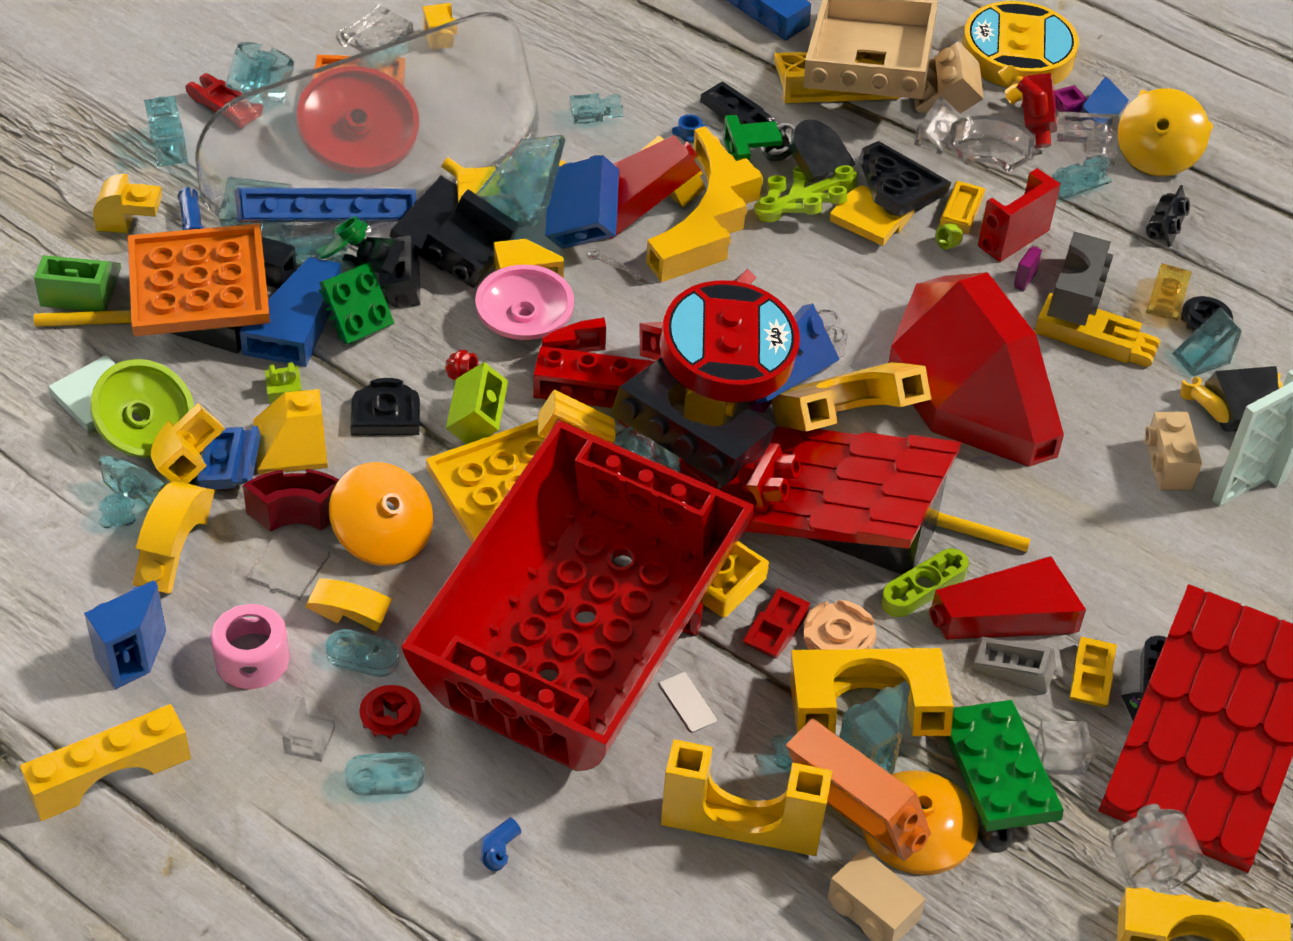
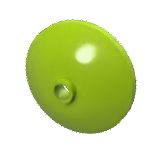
[90,359,194,458]

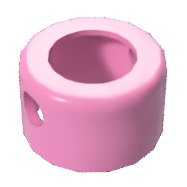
[210,604,290,689]

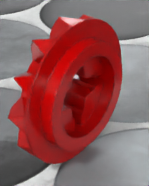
[359,685,421,740]

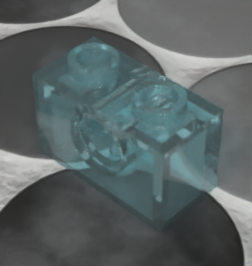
[144,95,188,167]

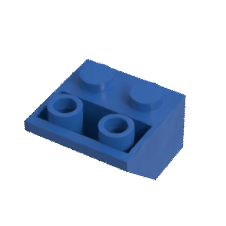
[84,580,166,690]

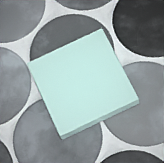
[48,355,115,432]

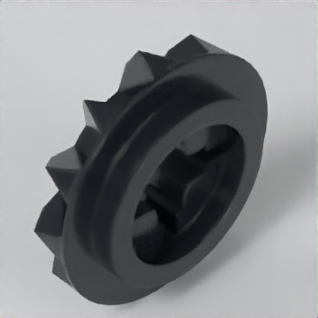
[1181,296,1233,338]

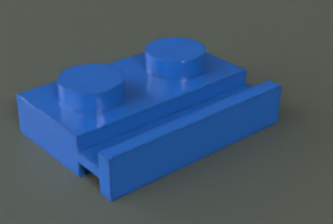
[197,426,261,489]

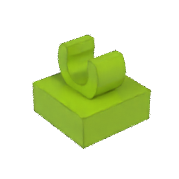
[265,362,302,403]

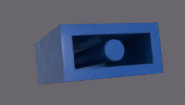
[545,155,619,249]

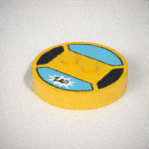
[962,1,1079,88]

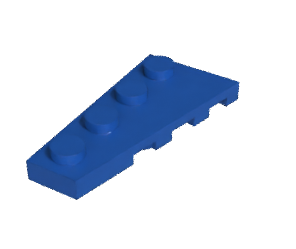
[755,303,840,403]

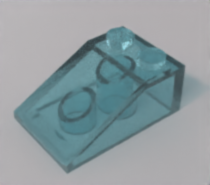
[476,135,566,228]

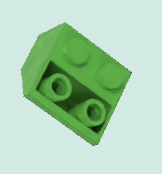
[34,255,121,311]

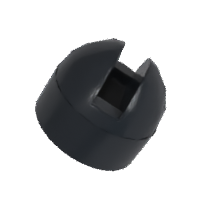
[980,825,1013,852]

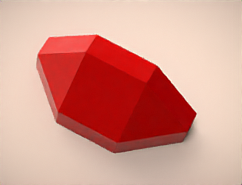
[888,272,1064,467]

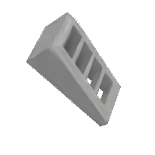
[972,637,1056,692]

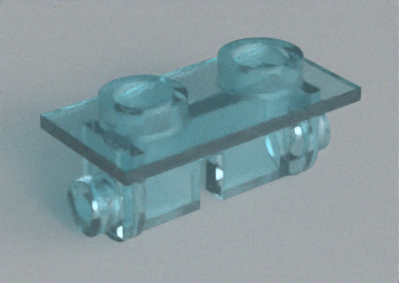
[1052,155,1112,199]

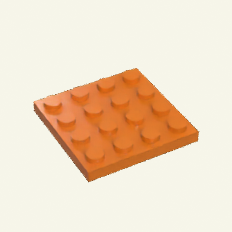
[128,223,270,336]

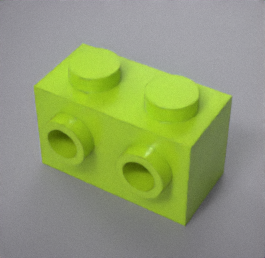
[446,362,508,444]

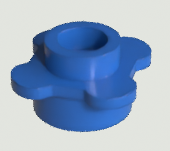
[672,114,707,143]

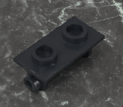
[1146,185,1190,247]

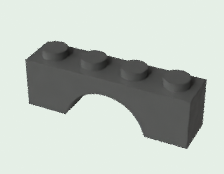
[1047,231,1114,326]

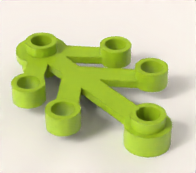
[754,165,858,222]

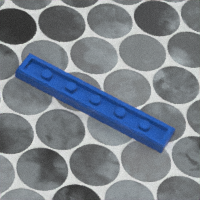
[234,187,417,222]

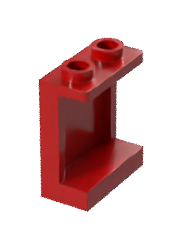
[978,168,1061,262]

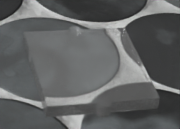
[246,532,330,601]

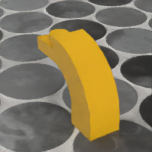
[132,481,215,593]

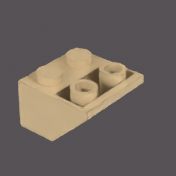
[914,41,984,114]

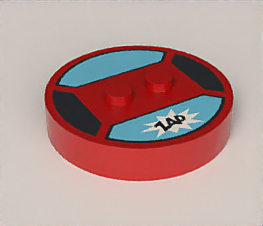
[660,280,800,403]

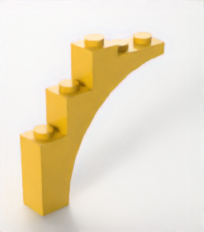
[646,126,763,283]

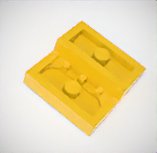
[830,185,915,246]

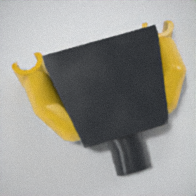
[1180,366,1283,432]

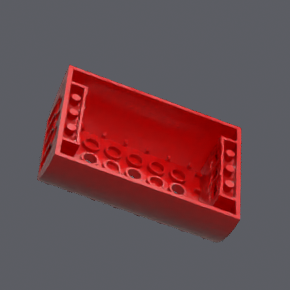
[401,420,754,772]

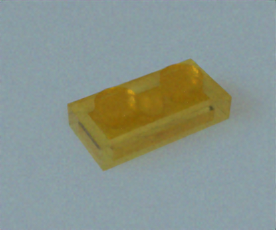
[1146,263,1192,321]

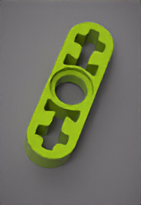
[881,548,969,617]

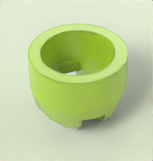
[935,224,963,250]

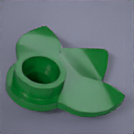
[316,216,368,259]

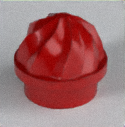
[445,350,479,381]

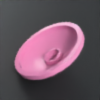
[475,265,574,340]

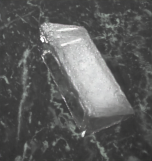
[914,97,965,155]

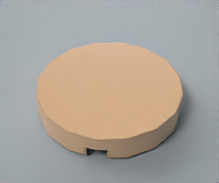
[803,600,876,650]

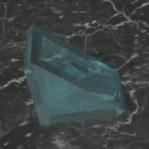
[1172,308,1242,377]

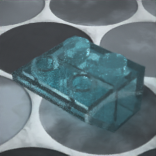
[839,681,910,774]

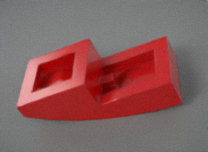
[542,317,607,352]
[743,588,811,659]

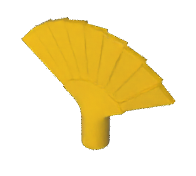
[441,157,500,203]

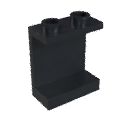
[420,189,520,288]

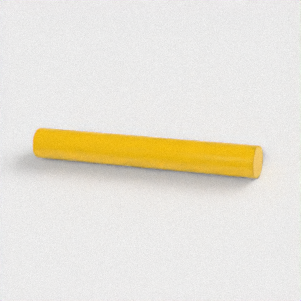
[34,310,132,327]
[936,512,1031,552]

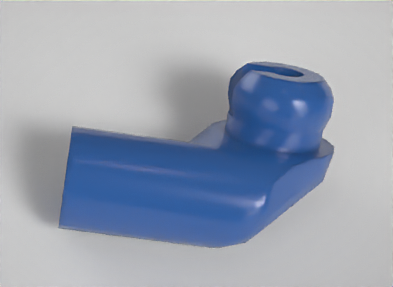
[481,817,521,871]

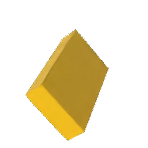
[939,180,986,234]

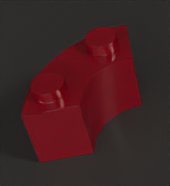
[242,469,340,532]

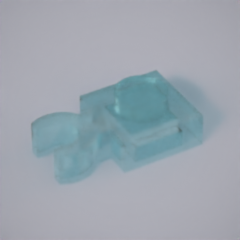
[569,93,623,124]

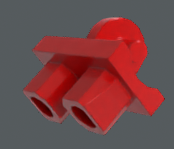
[738,443,801,513]

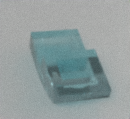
[98,455,165,507]

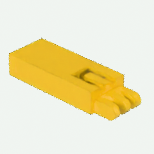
[1034,293,1160,367]

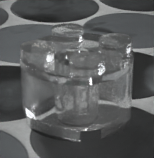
[1108,804,1204,892]

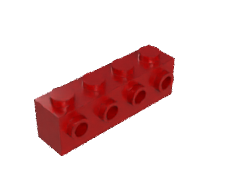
[533,346,655,408]

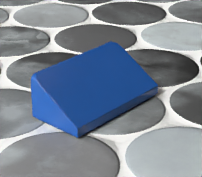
[1078,77,1129,134]

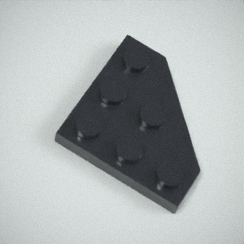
[859,141,951,216]

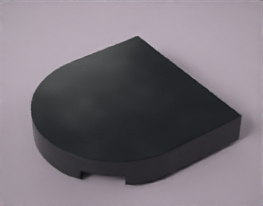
[789,119,856,183]
[350,378,420,435]

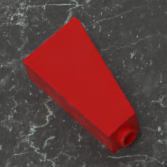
[610,135,701,239]
[929,556,1086,640]

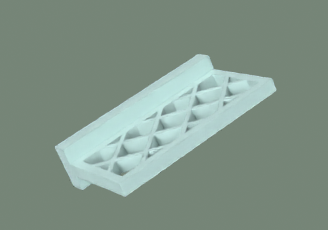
[1212,369,1293,507]

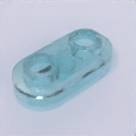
[326,629,399,677]
[345,752,424,796]

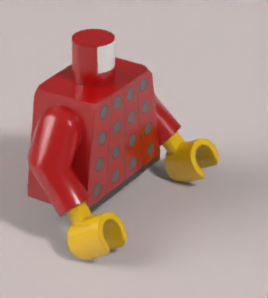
[998,65,1057,148]

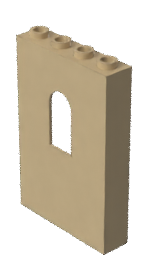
[803,0,938,99]

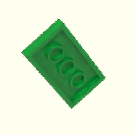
[946,700,1064,832]

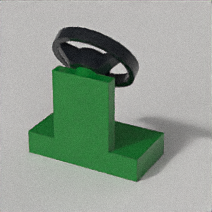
[723,115,796,162]

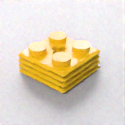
[702,541,769,618]

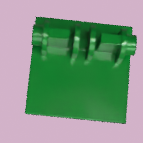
[318,262,394,344]

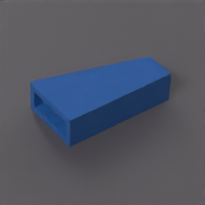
[239,257,341,367]

